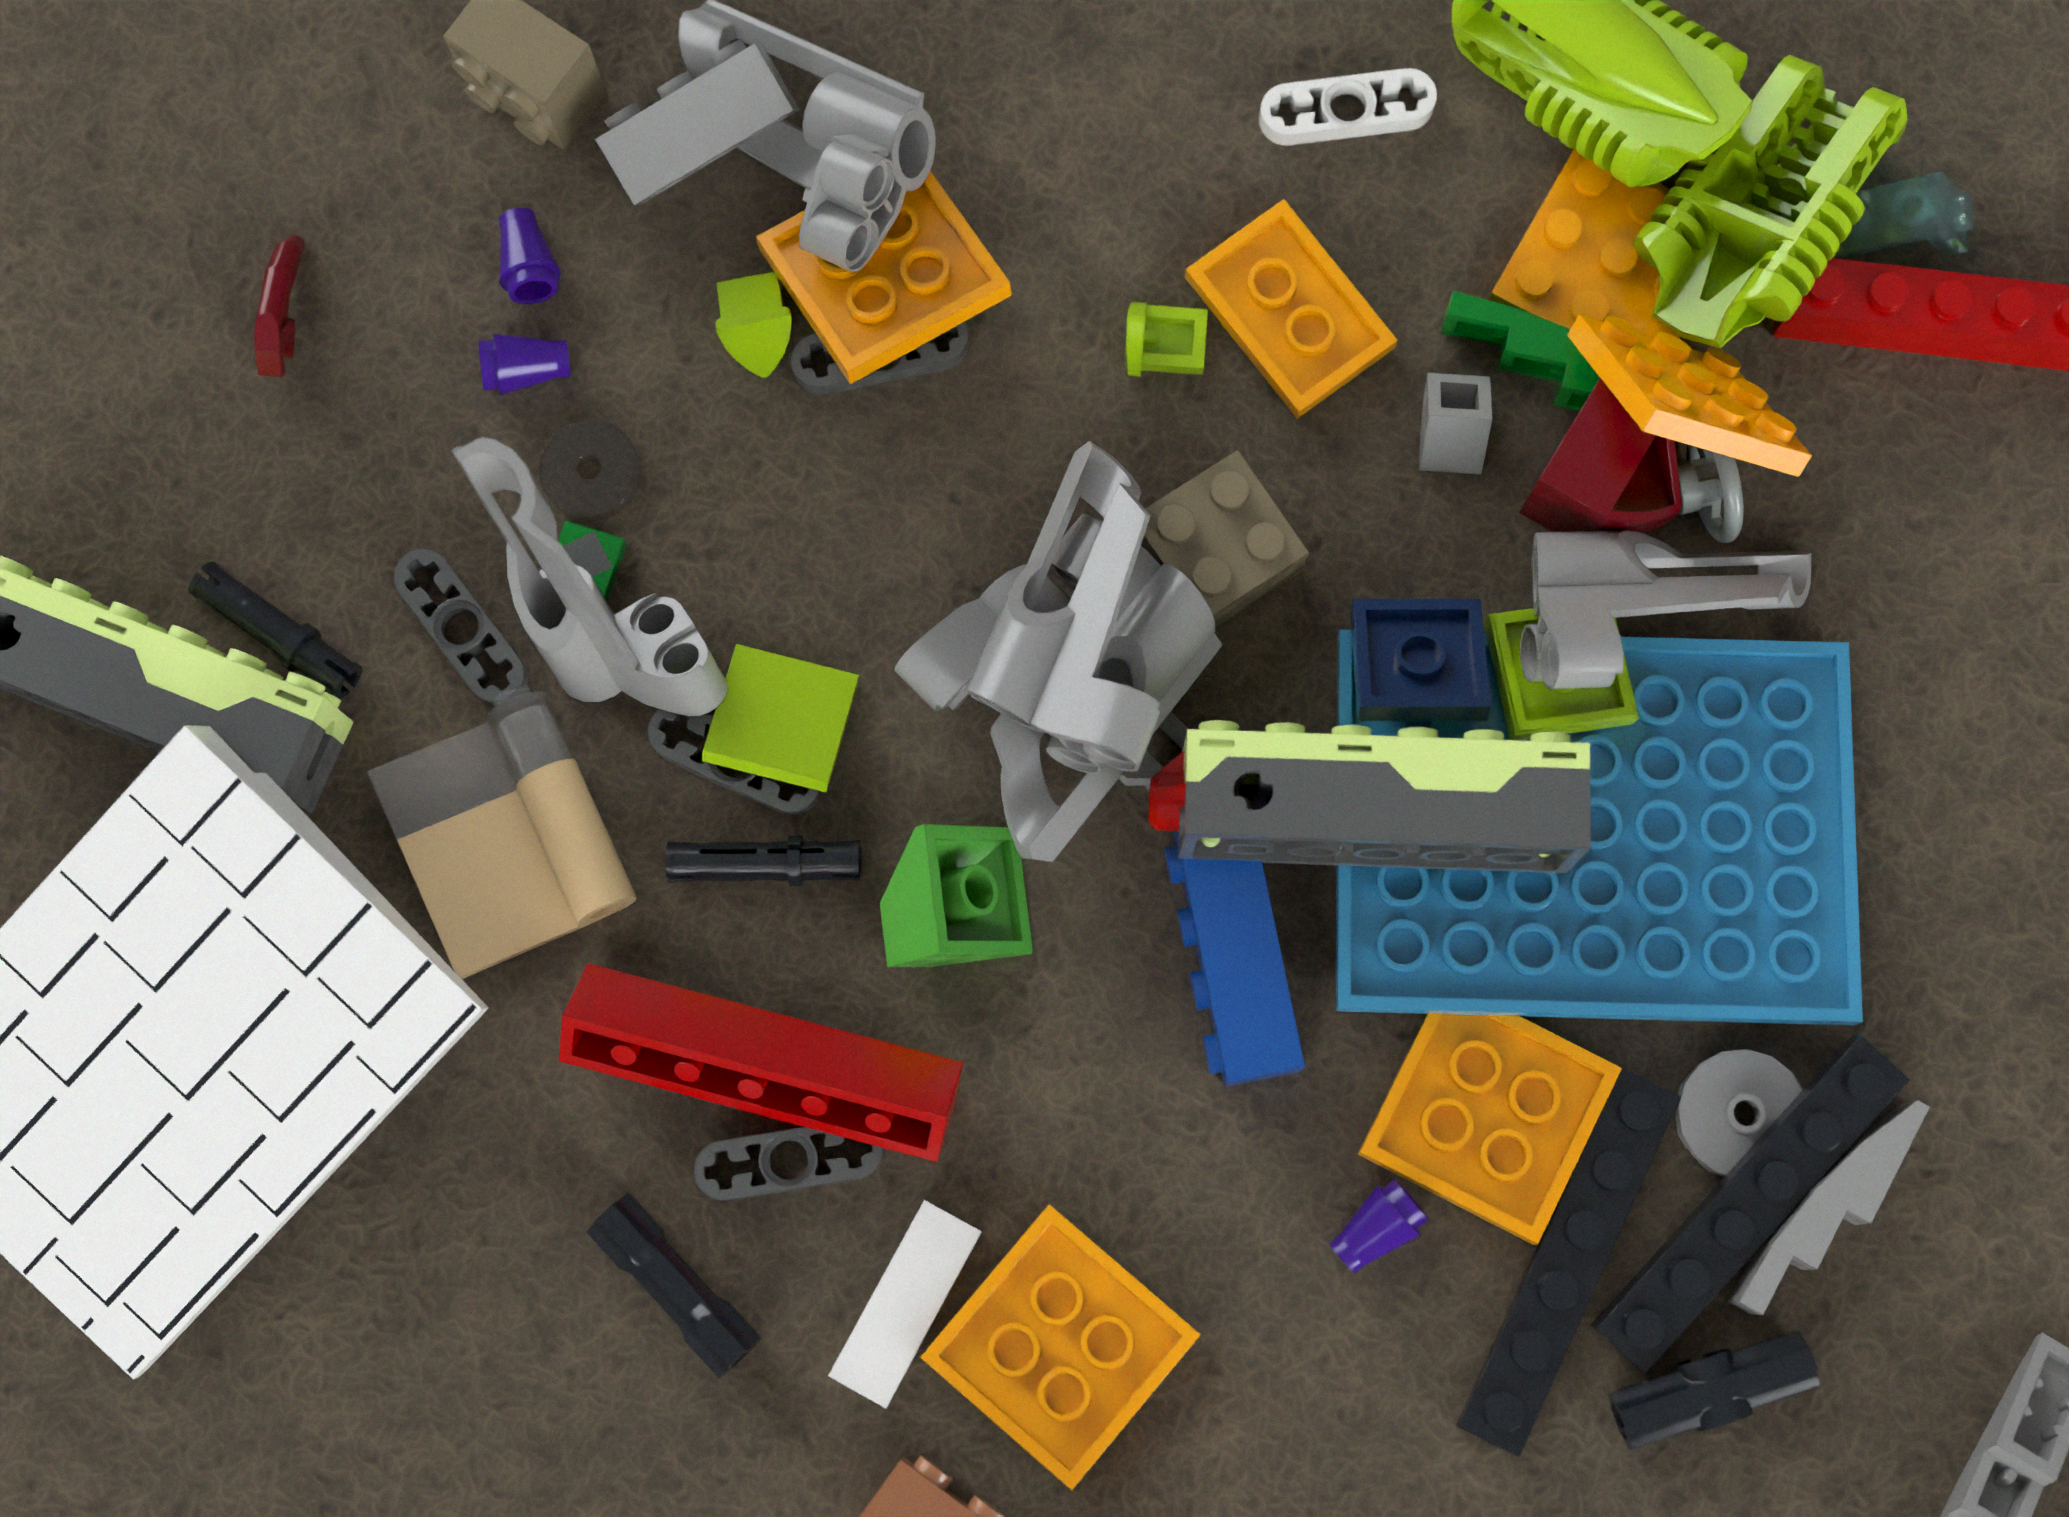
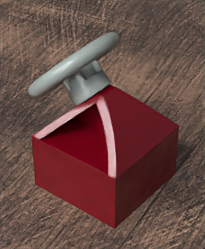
[1519,378,1744,543]

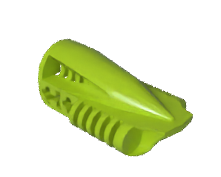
[1452,0,1752,187]
[1633,55,1907,348]

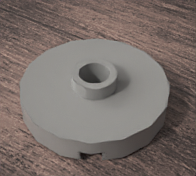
[1674,1049,1803,1177]

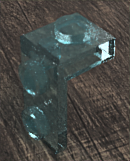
[1833,171,1975,259]

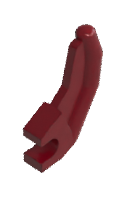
[254,235,305,377]

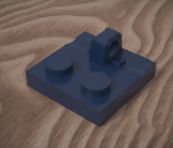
[1350,599,1491,728]

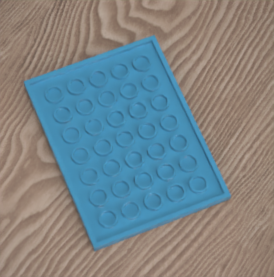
[1335,630,1863,1025]

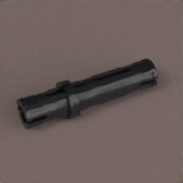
[188,561,363,699]
[665,836,862,886]

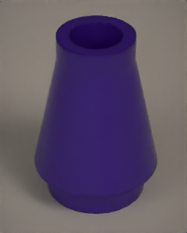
[499,207,561,304]
[478,333,570,396]
[1329,1179,1429,1274]

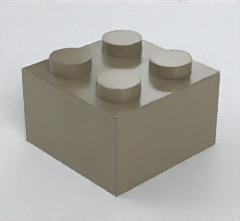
[443,0,607,150]
[1141,450,1309,627]

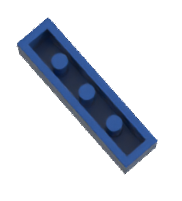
[1164,831,1305,1087]

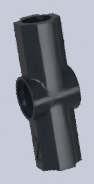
[1608,1330,1820,1450]

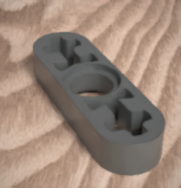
[791,322,969,395]
[394,549,528,707]
[648,709,821,816]
[694,1127,884,1201]

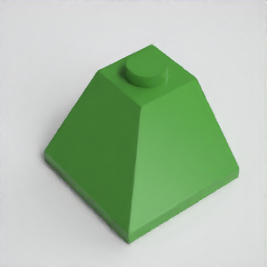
[880,824,1033,967]

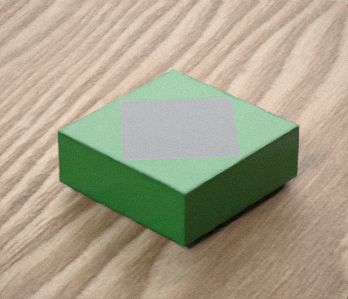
[558,521,627,602]

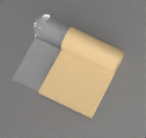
[367,685,637,979]

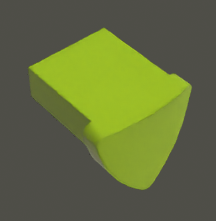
[715,272,791,378]
[1125,302,1208,376]

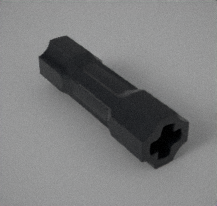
[586,1193,763,1379]

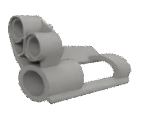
[679,0,936,272]
[451,437,727,716]
[967,441,1160,774]
[990,514,1222,862]
[1520,530,1811,689]
[894,564,1188,791]

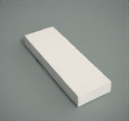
[828,1200,982,1408]

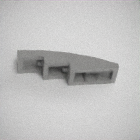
[1725,1100,1930,1315]
[1940,1333,2069,1517]

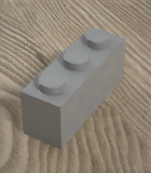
[595,39,800,205]

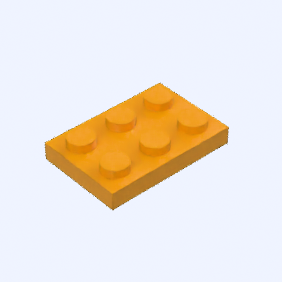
[1185,199,1398,419]

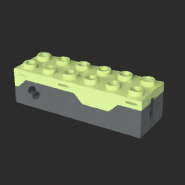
[0,556,353,814]
[1148,720,1591,873]

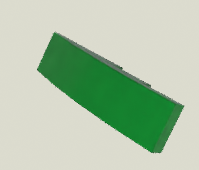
[1440,291,1600,411]

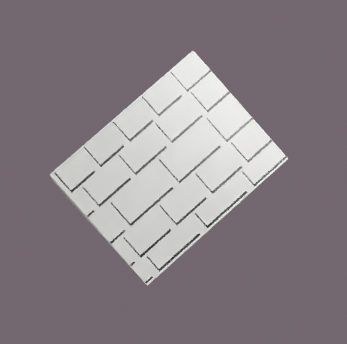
[0,726,488,1380]

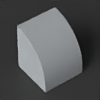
[1419,373,1492,474]

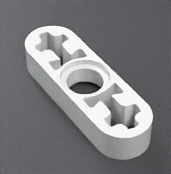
[1259,68,1437,145]

